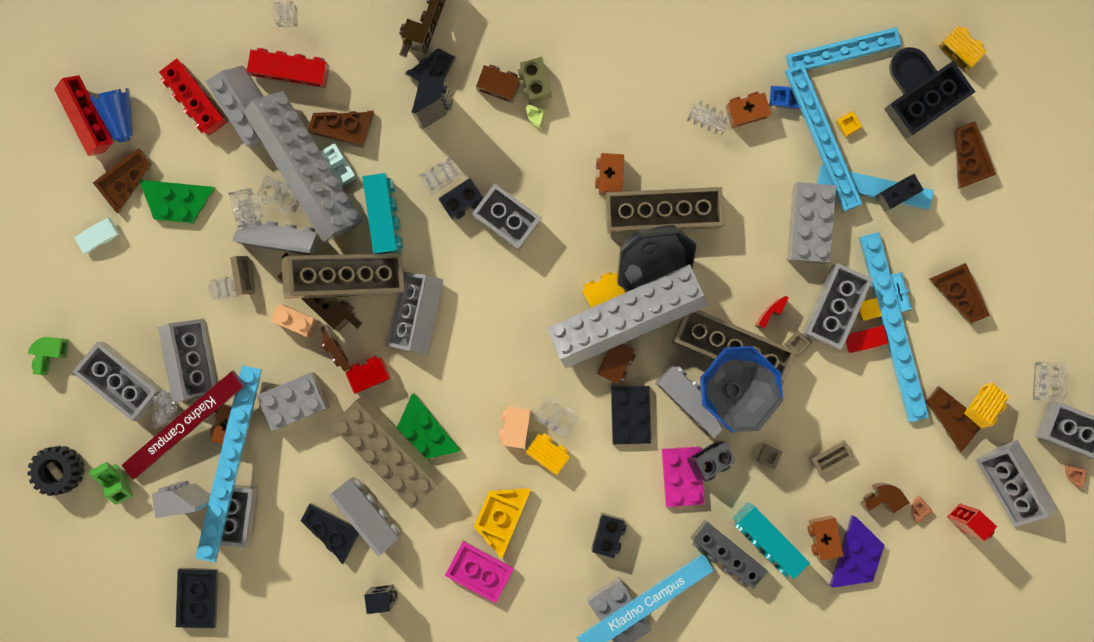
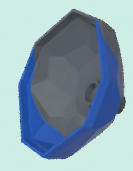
[700,346,783,433]

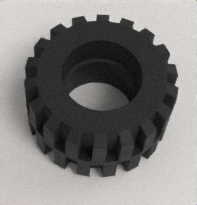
[27,446,85,496]

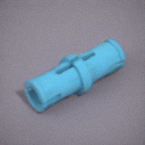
[891,272,912,312]

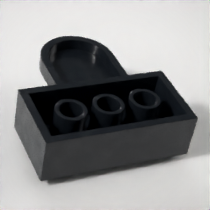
[884,47,976,139]

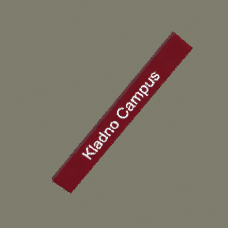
[121,370,246,480]

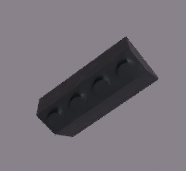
[411,74,453,129]

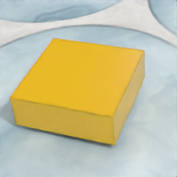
[835,111,862,137]
[859,298,882,321]

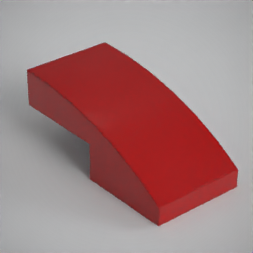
[755,296,789,329]
[846,325,889,354]

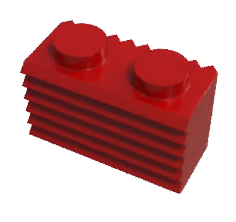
[345,356,392,394]

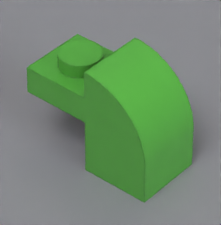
[28,337,68,375]
[90,462,133,505]

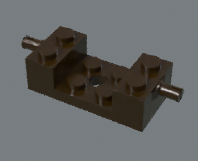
[399,0,446,58]
[277,252,363,331]

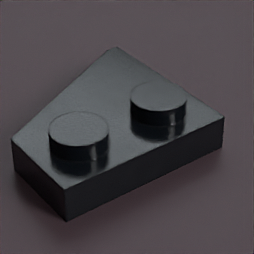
[405,48,456,82]

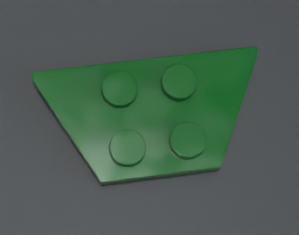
[140,180,215,224]
[396,393,460,459]

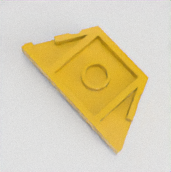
[474,488,531,558]

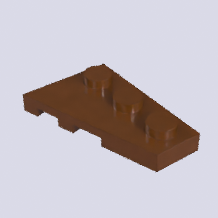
[955,122,996,189]

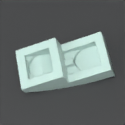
[321,143,356,187]
[74,218,119,254]

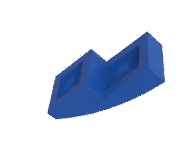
[769,86,800,109]

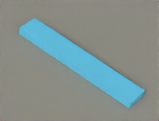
[785,27,902,71]
[817,165,934,210]

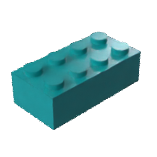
[362,173,404,254]
[733,502,810,579]

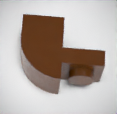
[860,483,910,513]

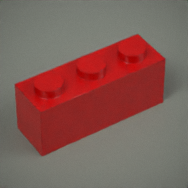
[947,503,998,541]

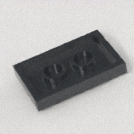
[611,386,651,445]
[175,568,218,629]

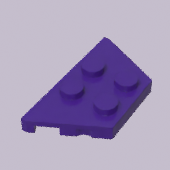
[829,515,884,588]

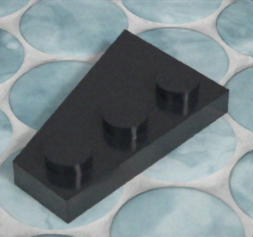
[301,503,359,564]

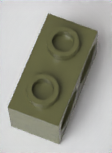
[517,57,552,103]

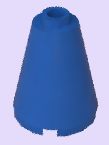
[90,88,133,143]

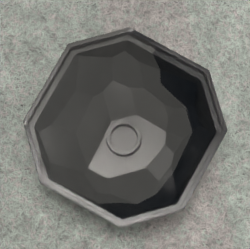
[617,225,696,292]

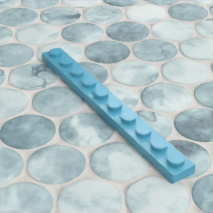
[859,232,929,422]
[195,365,262,562]

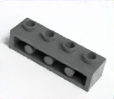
[691,520,768,589]

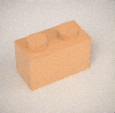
[271,303,318,337]
[499,406,530,449]

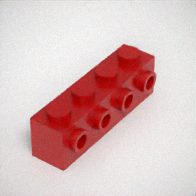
[246,48,329,88]
[159,58,227,136]
[54,75,114,157]

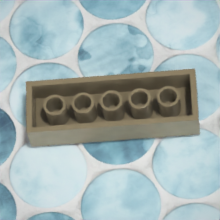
[605,187,724,233]
[281,253,405,299]
[672,310,797,386]
[331,395,444,509]

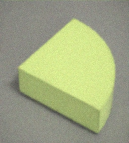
[526,104,545,128]

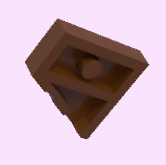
[321,325,351,371]

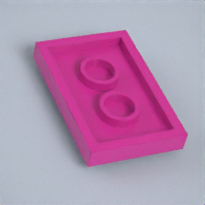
[661,446,705,507]
[445,540,514,603]

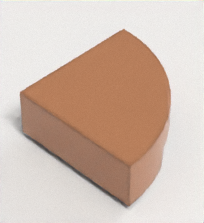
[1065,465,1087,488]
[911,495,932,523]

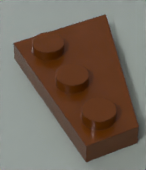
[308,110,374,148]
[93,148,152,214]
[929,263,990,323]
[926,386,980,453]

